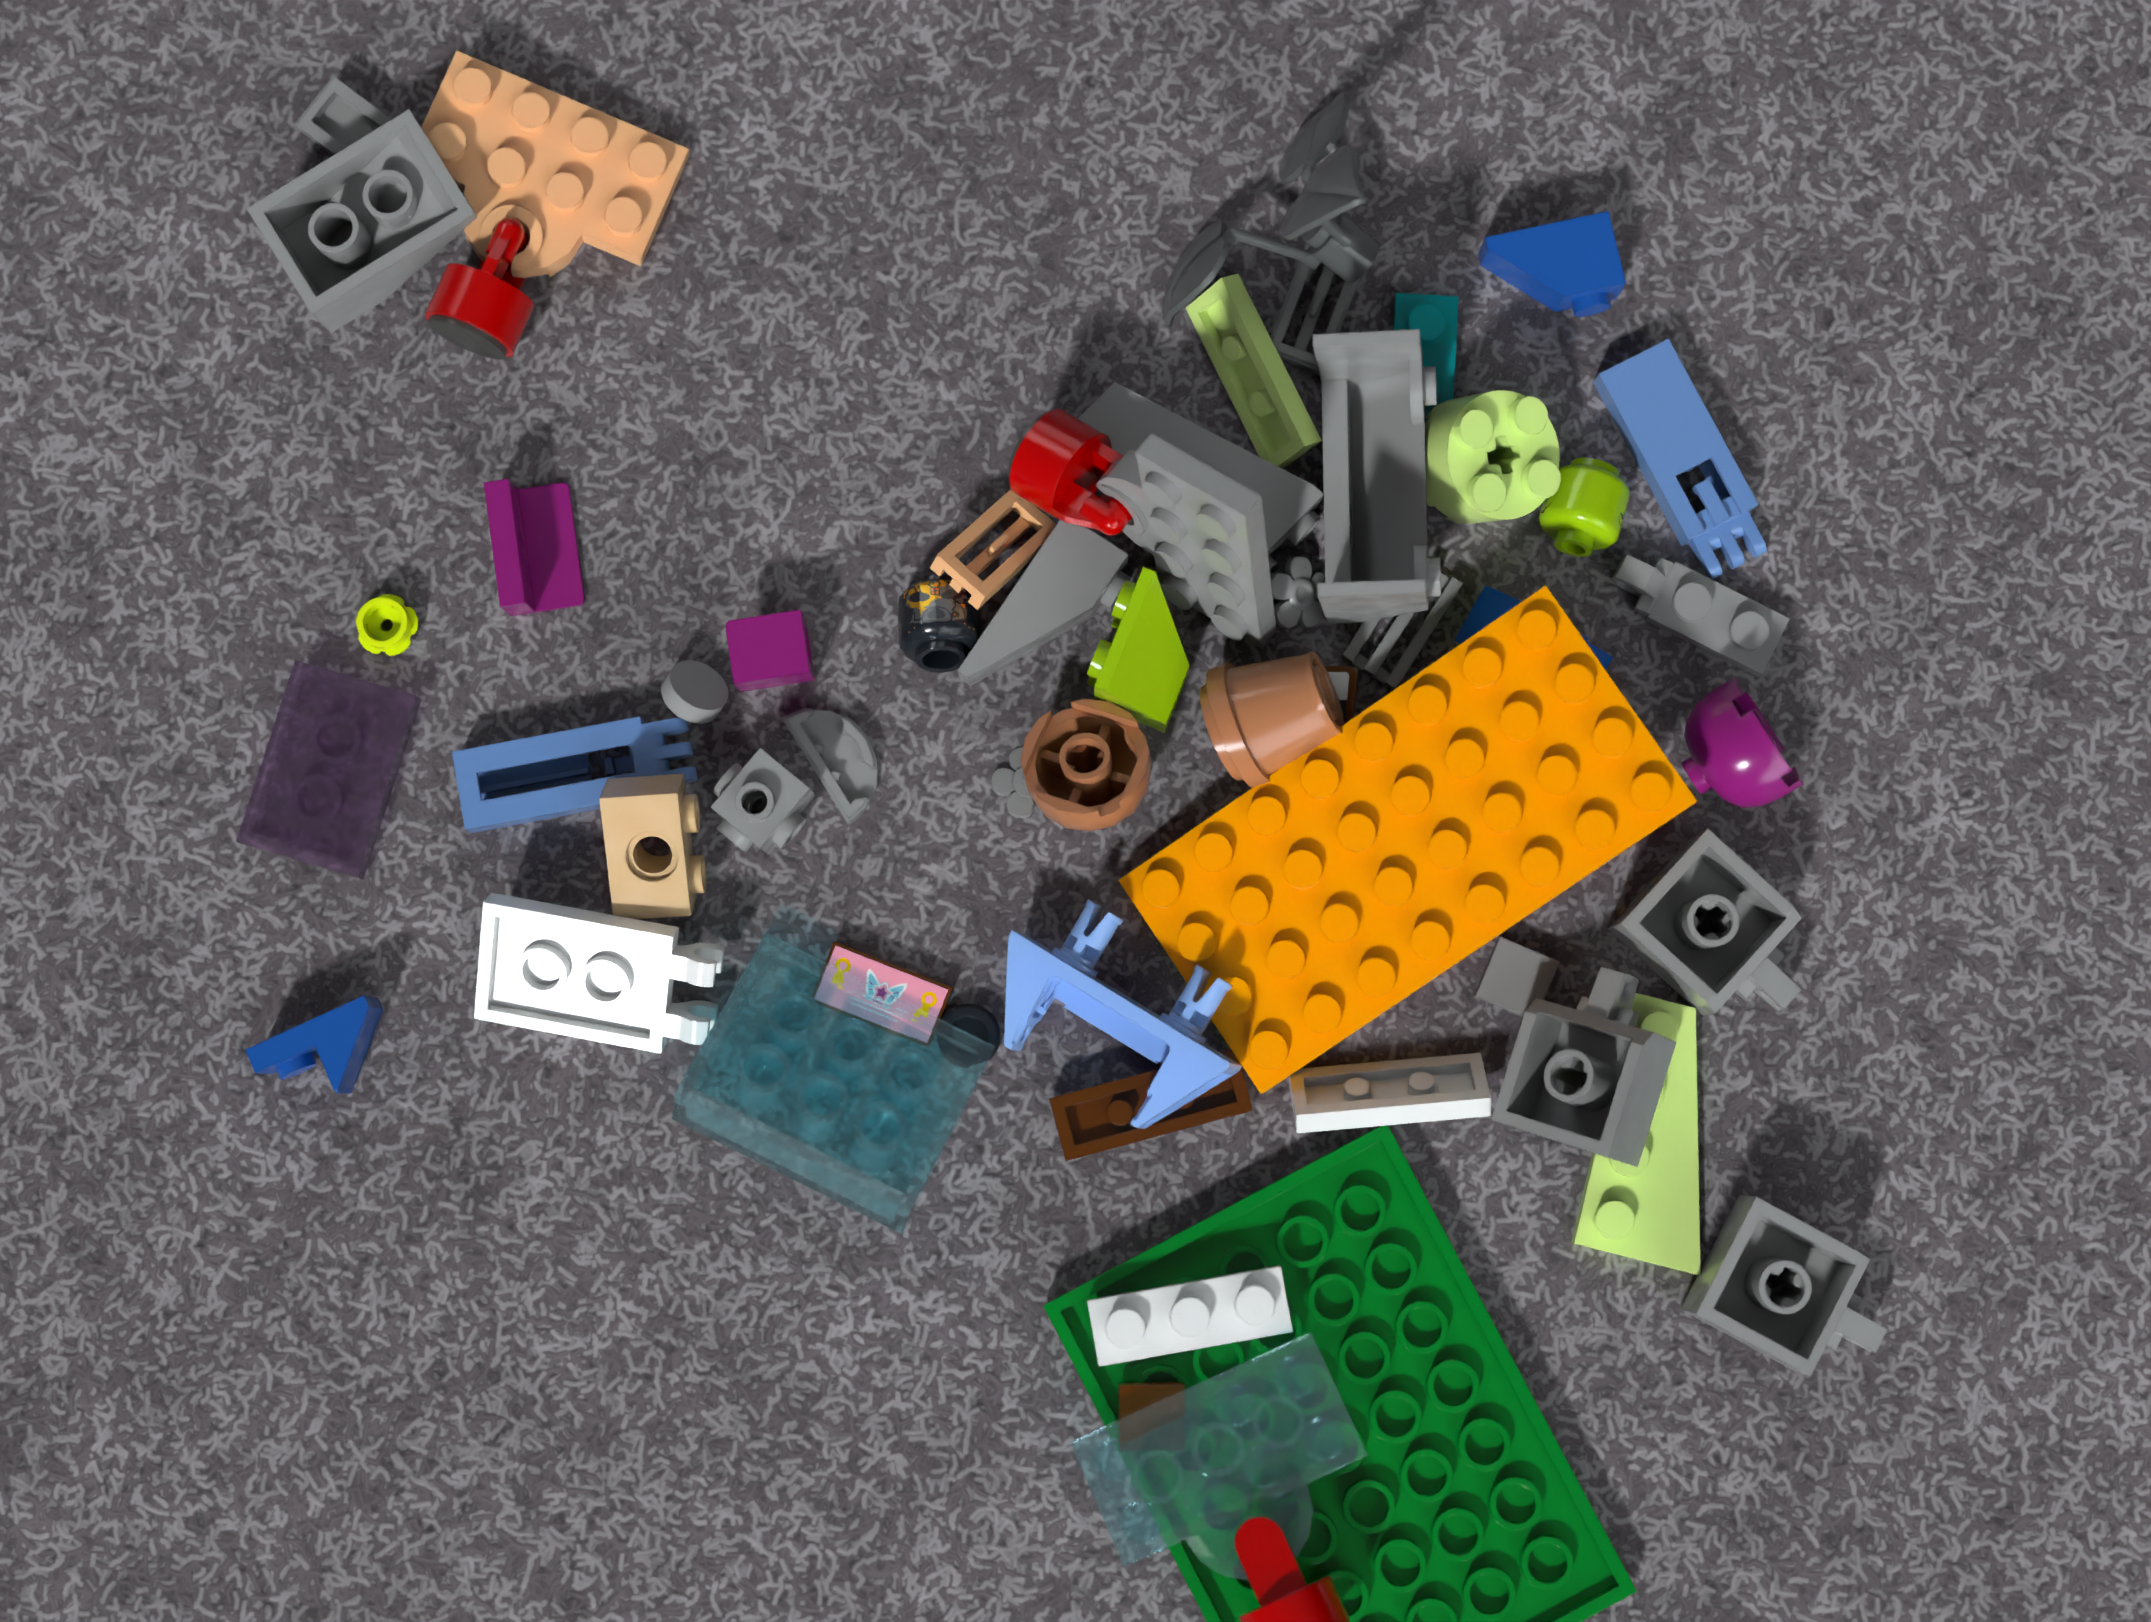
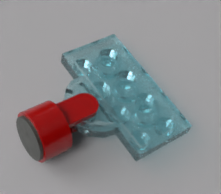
[1070,1332,1367,1622]

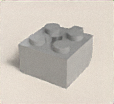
[1608,828,1802,1016]
[1491,967,1676,1167]
[1681,1195,1888,1377]

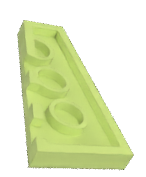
[1571,993,1701,1276]

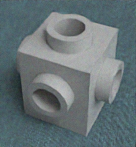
[711,748,816,853]

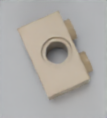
[599,774,707,919]

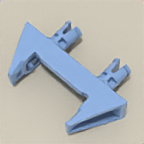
[1004,899,1242,1129]

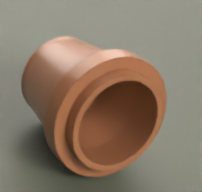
[1200,651,1345,788]

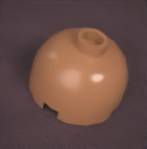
[1020,699,1152,831]

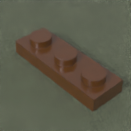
[1049,1050,1253,1161]

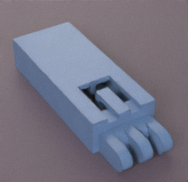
[1593,339,1767,580]
[452,716,698,833]

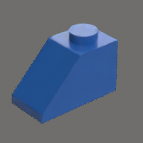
[1478,211,1626,317]

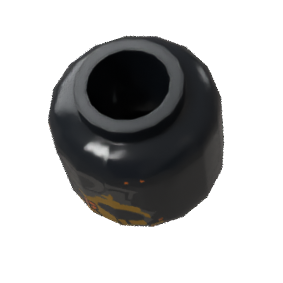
[897,574,981,673]

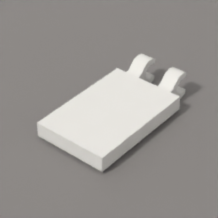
[474,893,725,1053]

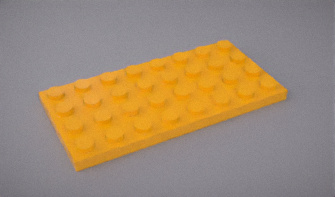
[1118,585,1697,1094]

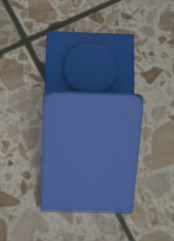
[245,995,383,1094]

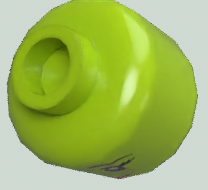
[1539,457,1629,557]

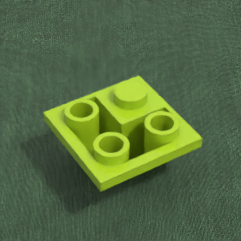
[1087,567,1190,733]

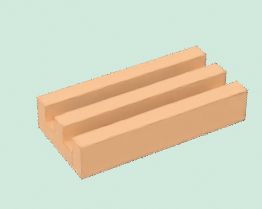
[930,489,1056,610]

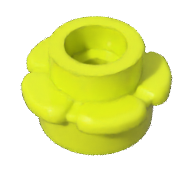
[356,594,418,656]

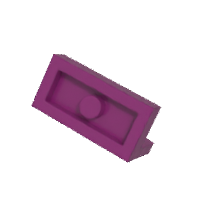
[483,479,585,616]

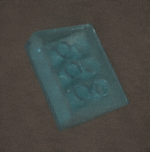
[672,933,995,1234]

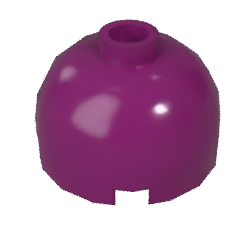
[1681,677,1804,808]

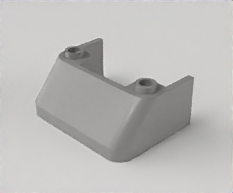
[1313,329,1441,624]

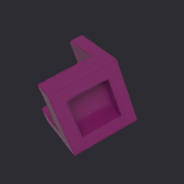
[725,610,815,692]

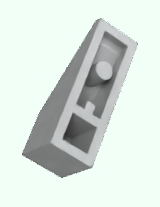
[957,520,1131,686]

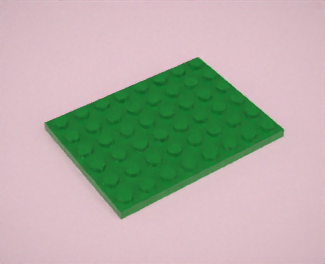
[1043,1125,1637,1622]

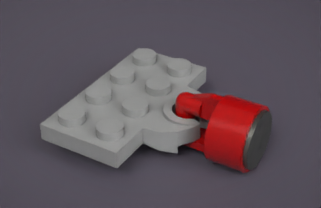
[1008,409,1277,649]

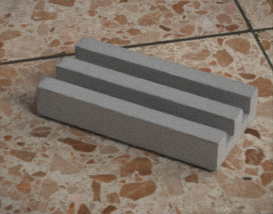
[1270,243,1360,375]
[1341,570,1463,691]

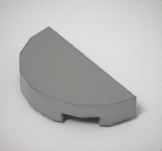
[782,708,878,825]

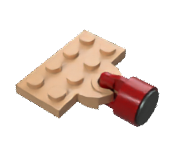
[421,50,689,360]

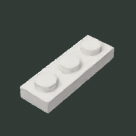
[1289,1053,1491,1133]
[1087,1265,1293,1366]

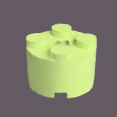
[1425,390,1561,524]

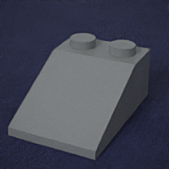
[247,109,477,333]

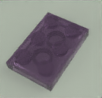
[236,660,421,880]

